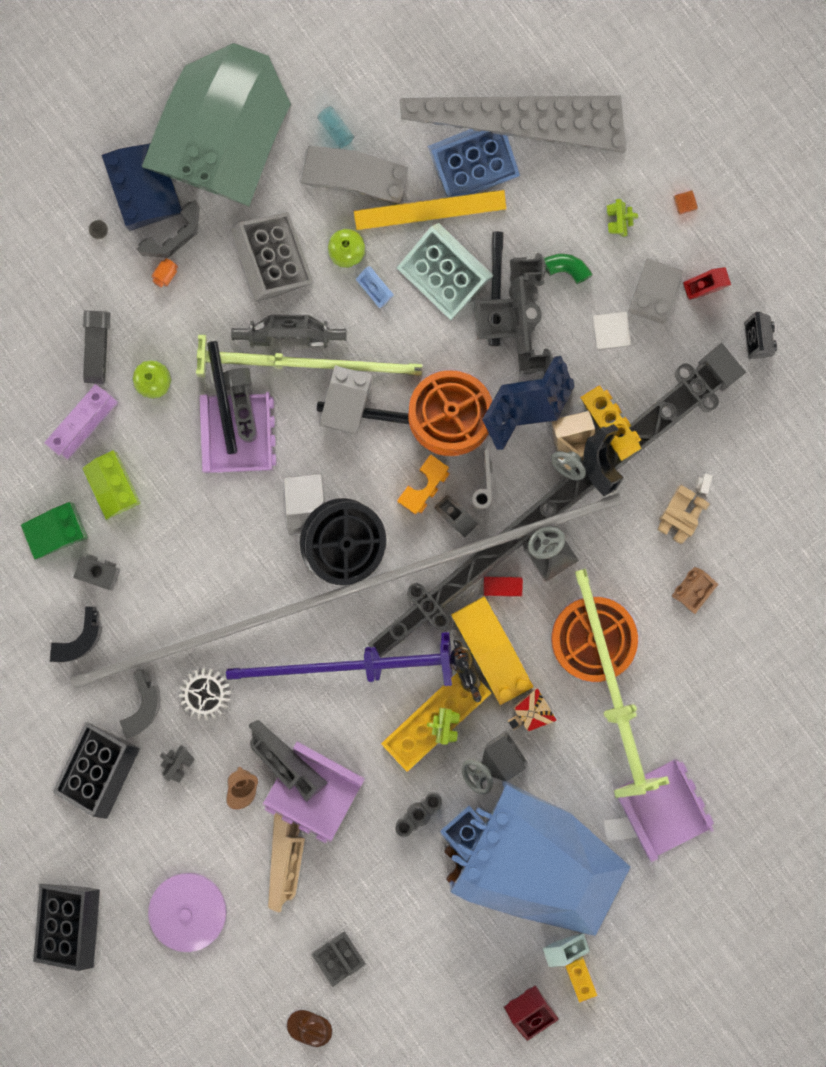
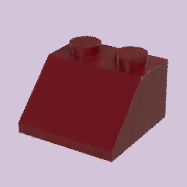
[503,985,559,1041]

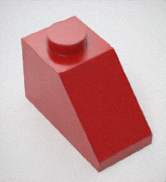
[683,267,731,300]

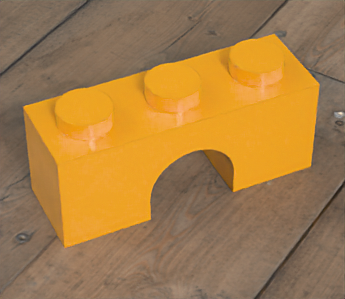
[397,454,450,515]

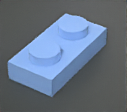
[356,266,394,308]

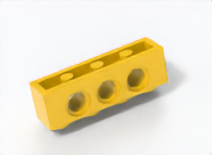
[580,385,641,461]

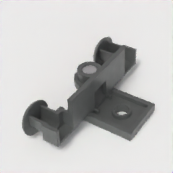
[474,253,553,375]

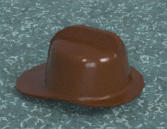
[287,1010,333,1047]

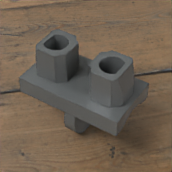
[160,745,194,782]

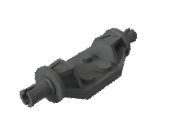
[231,315,347,348]

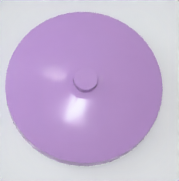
[148,873,227,952]

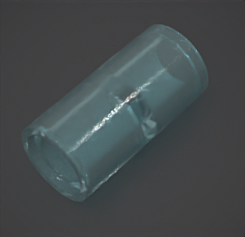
[317,106,355,148]

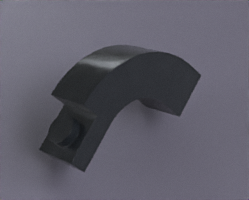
[584,424,624,496]
[50,606,103,662]

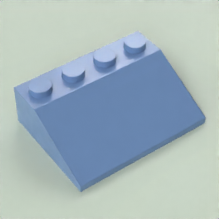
[427,129,520,197]

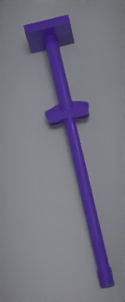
[226,632,453,686]

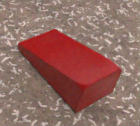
[483,577,523,597]

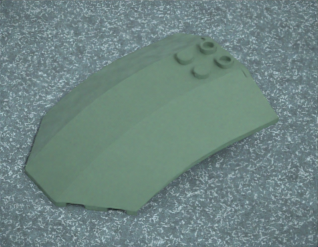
[142,43,291,207]

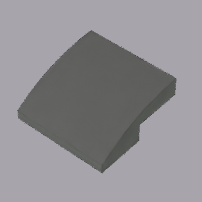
[311,931,366,987]

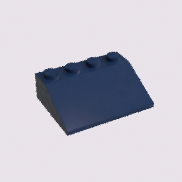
[101,143,182,232]

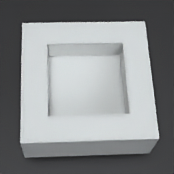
[696,474,713,495]

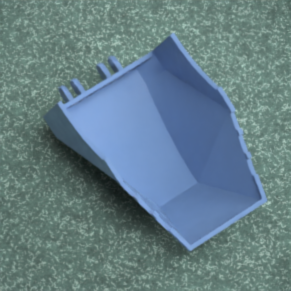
[450,781,631,936]

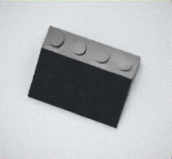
[53,722,140,819]
[33,884,100,971]

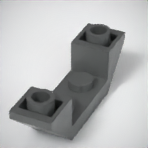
[137,200,200,258]

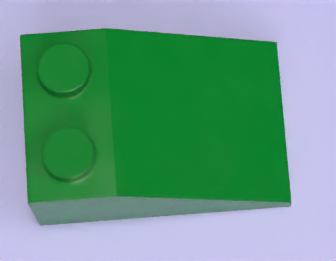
[21,502,88,560]

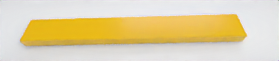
[354,190,507,230]

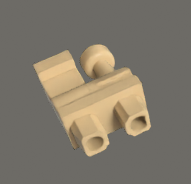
[657,485,710,544]

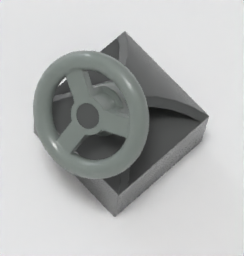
[523,527,579,582]
[462,731,528,794]

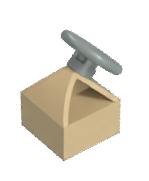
[551,411,595,480]

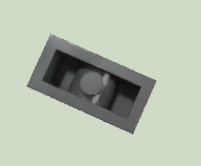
[73,554,120,591]

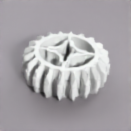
[179,668,231,720]

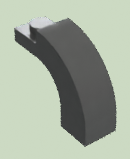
[119,670,161,739]

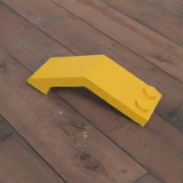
[451,596,534,705]

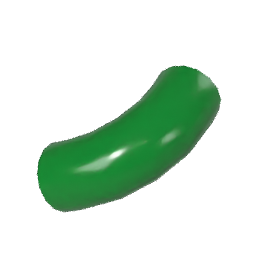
[544,253,593,284]

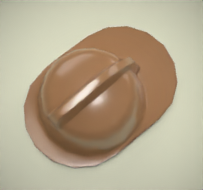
[226,767,258,810]

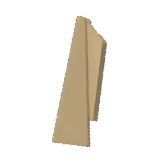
[268,813,305,912]

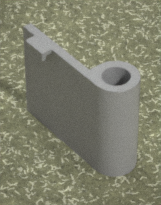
[471,450,493,511]

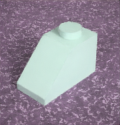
[543,933,590,967]

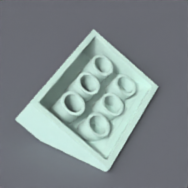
[397,223,493,320]

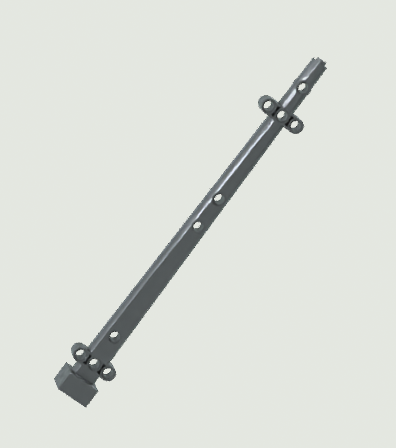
[368,343,746,658]

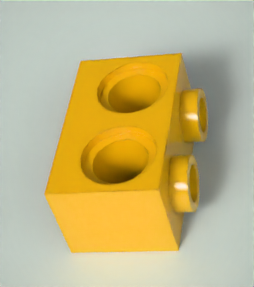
[565,957,598,1003]

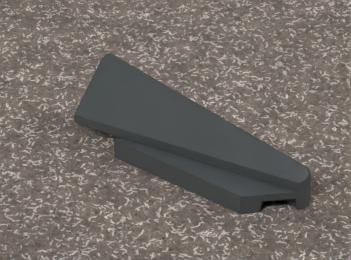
[249,720,327,802]

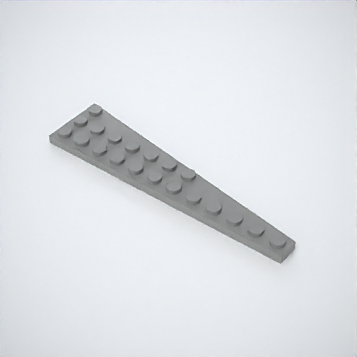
[399,95,626,153]

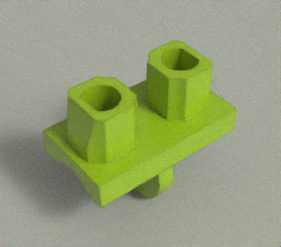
[607,199,638,237]
[427,708,460,745]

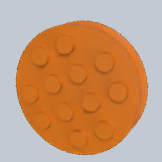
[408,370,492,456]
[551,597,638,682]

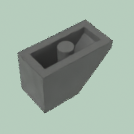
[434,494,478,538]

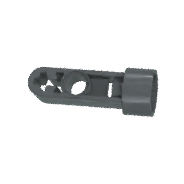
[83,311,111,384]
[223,368,257,443]

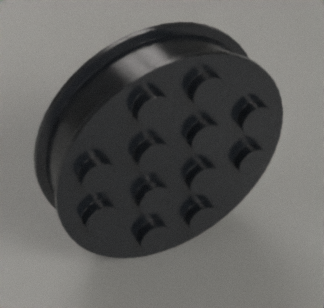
[299,498,386,585]

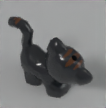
[450,640,482,702]

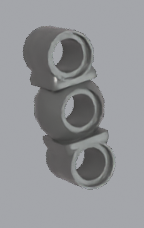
[395,792,442,837]

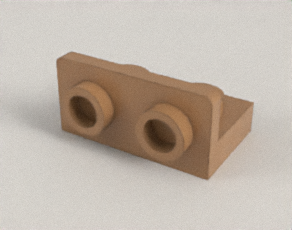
[672,567,719,614]

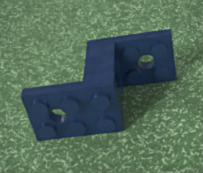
[482,355,575,450]

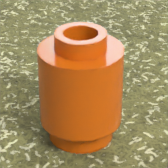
[151,258,178,288]

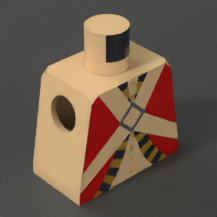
[508,688,557,732]

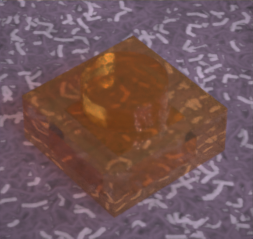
[673,190,698,215]

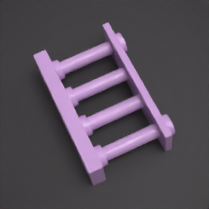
[44,384,118,460]

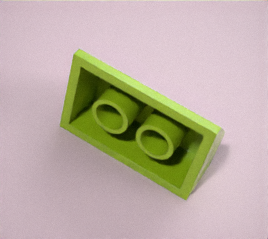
[82,450,141,520]

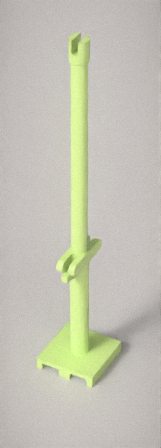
[196,335,422,378]
[575,569,669,798]

